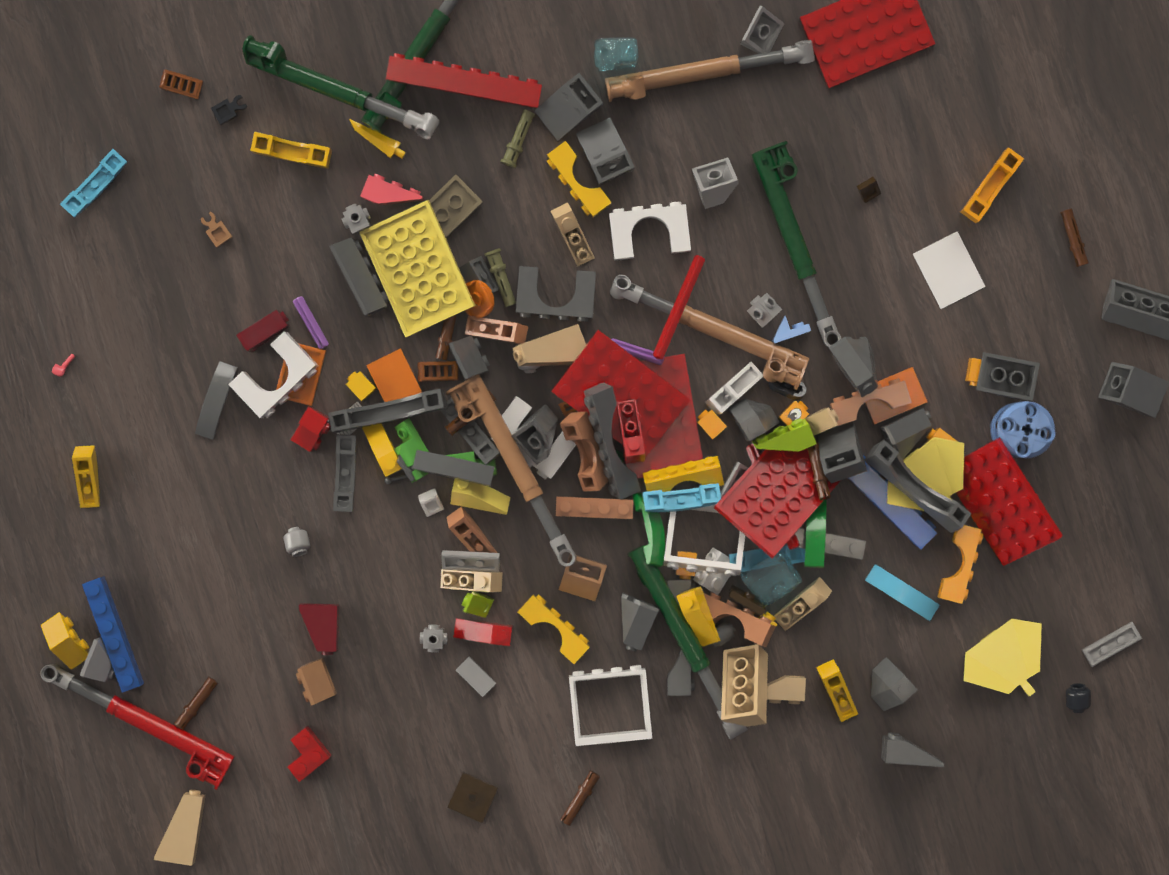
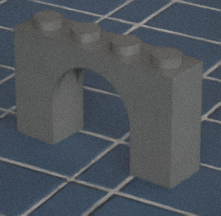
[516,266,596,322]

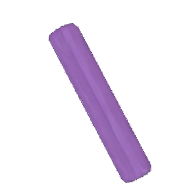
[293,296,329,349]
[611,338,664,365]

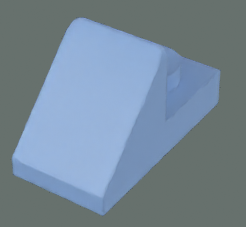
[772,316,811,344]

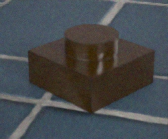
[857,177,882,203]

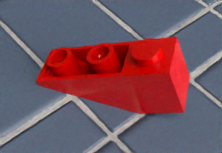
[617,399,645,464]

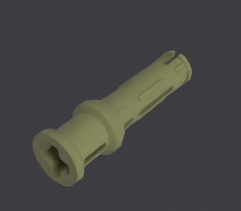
[500,109,535,168]
[484,248,516,307]

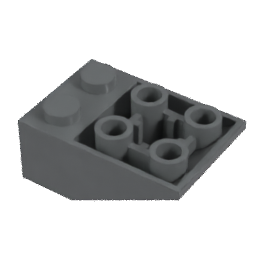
[534,73,603,141]
[575,118,635,186]
[817,421,867,483]

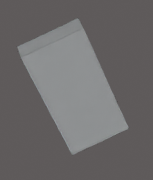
[456,656,496,697]

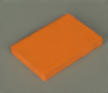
[276,343,326,406]
[366,348,422,402]
[865,367,927,424]

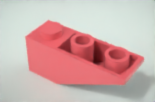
[360,174,424,205]

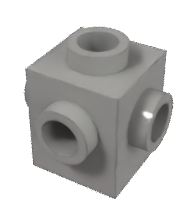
[342,204,371,235]
[747,293,782,328]
[420,624,447,652]

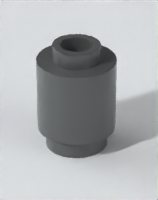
[712,621,736,648]

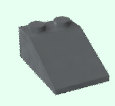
[449,335,490,380]
[976,352,1040,401]
[881,732,944,767]

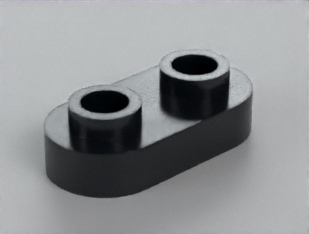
[768,381,806,400]

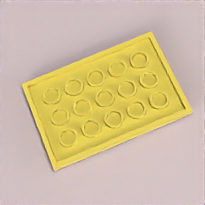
[359,200,475,337]

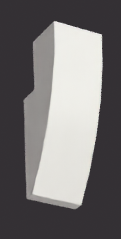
[705,362,763,416]

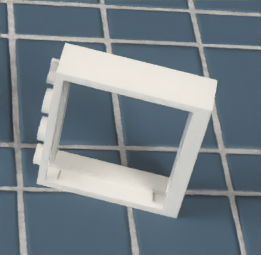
[664,504,745,577]
[569,665,652,746]

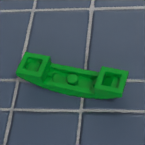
[632,493,665,567]
[804,499,827,568]

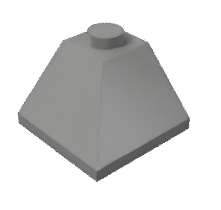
[692,158,739,209]
[80,637,115,682]

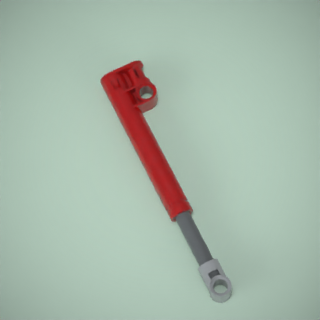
[40,664,235,790]

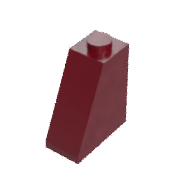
[236,310,289,352]
[299,603,339,655]

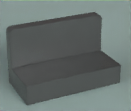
[459,256,499,293]

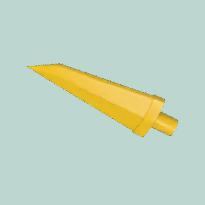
[349,119,406,159]

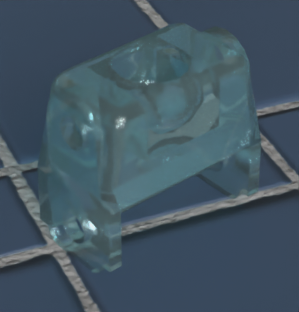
[594,38,639,71]
[740,549,802,606]

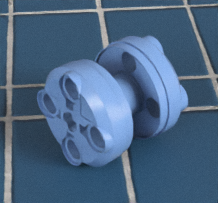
[990,401,1055,458]

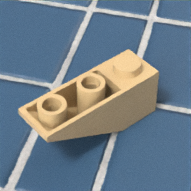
[551,203,595,266]
[805,408,839,436]
[440,569,503,592]
[774,577,832,631]
[767,675,806,704]

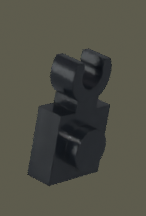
[211,95,248,125]

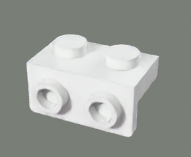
[693,548,730,595]

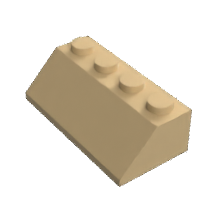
[721,644,768,727]

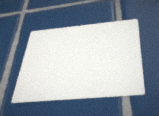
[913,232,985,309]

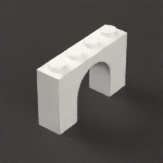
[609,202,691,261]
[228,332,319,418]
[490,396,576,480]

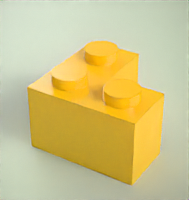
[41,612,89,670]

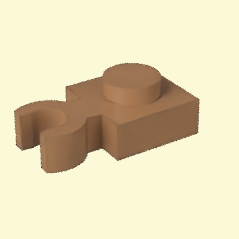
[201,212,233,248]

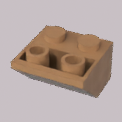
[559,553,607,601]
[296,658,337,706]

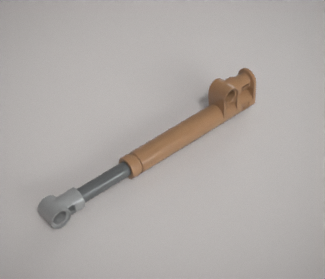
[605,40,815,102]
[610,275,809,390]
[446,374,576,566]

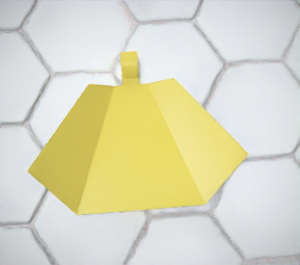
[887,437,964,511]
[963,619,1042,696]

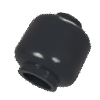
[1066,683,1091,713]

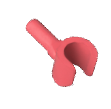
[52,354,75,377]

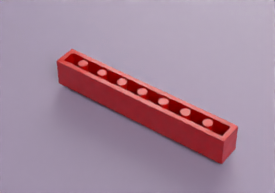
[385,53,542,108]

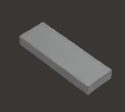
[441,550,500,572]
[1082,622,1142,667]

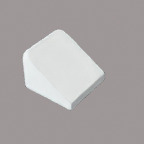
[418,488,444,517]

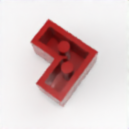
[290,407,331,452]
[287,725,331,782]

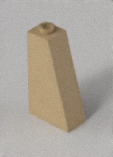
[512,324,586,366]
[154,790,206,866]

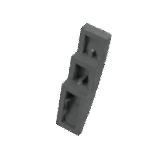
[412,450,495,486]

